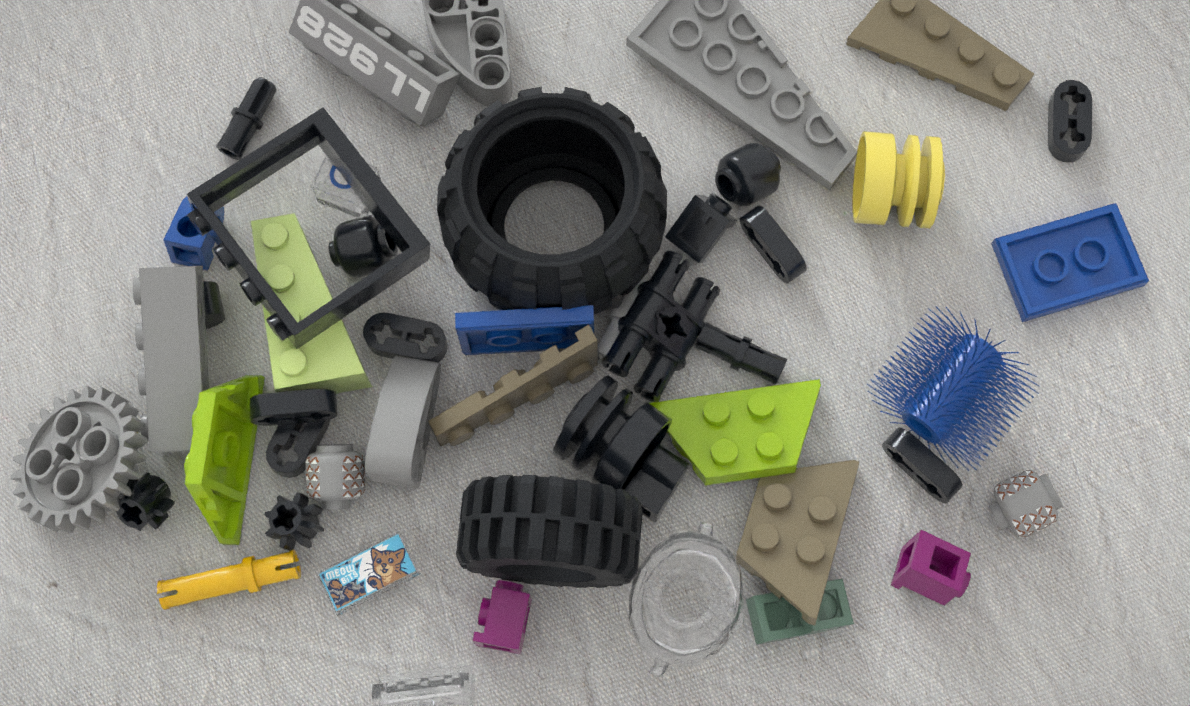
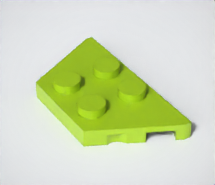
[184,375,265,545]
[650,379,821,486]

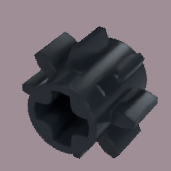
[116,472,175,531]
[264,492,324,551]

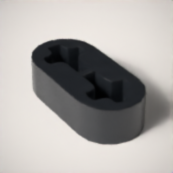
[1048,80,1092,163]
[739,205,807,284]
[363,313,448,362]
[250,389,337,426]
[266,419,331,478]
[882,427,963,503]

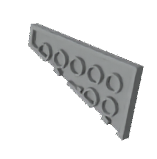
[626,0,857,190]

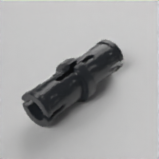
[695,322,788,385]

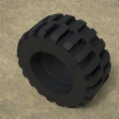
[456,475,643,588]

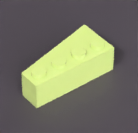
[251,213,372,394]

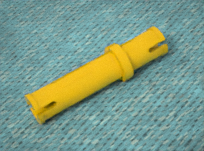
[157,549,301,610]

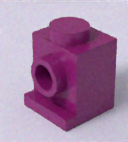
[891,530,971,606]
[472,580,532,655]

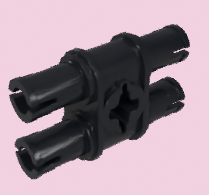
[601,251,721,403]

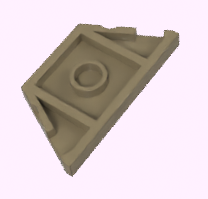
[736,460,860,626]

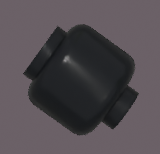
[715,143,781,206]
[328,215,398,277]

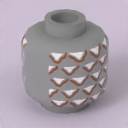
[305,444,365,510]
[989,470,1063,538]

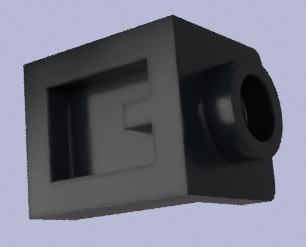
[665,193,737,263]

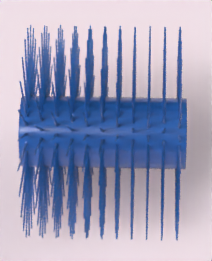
[867,306,1040,471]

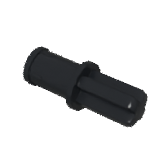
[216,77,277,160]

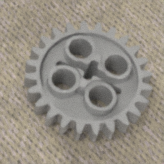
[11,386,148,533]

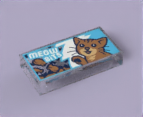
[316,531,421,616]

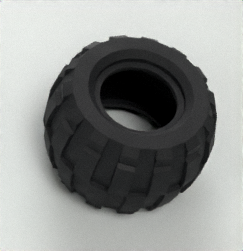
[437,86,667,315]

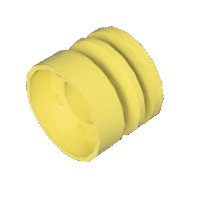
[852,131,945,229]

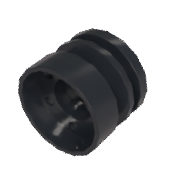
[553,375,672,490]

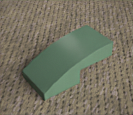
[746,578,854,645]

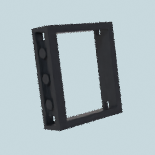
[187,107,430,349]

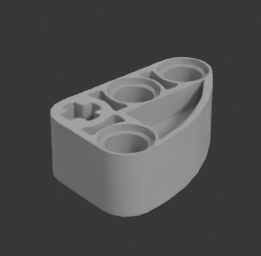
[422,0,513,107]
[365,356,441,489]

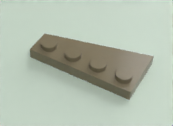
[846,0,1034,111]
[428,325,598,447]

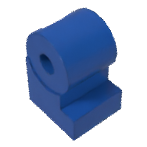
[163,196,225,271]

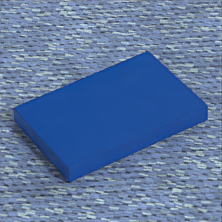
[991,203,1149,323]
[455,305,594,355]

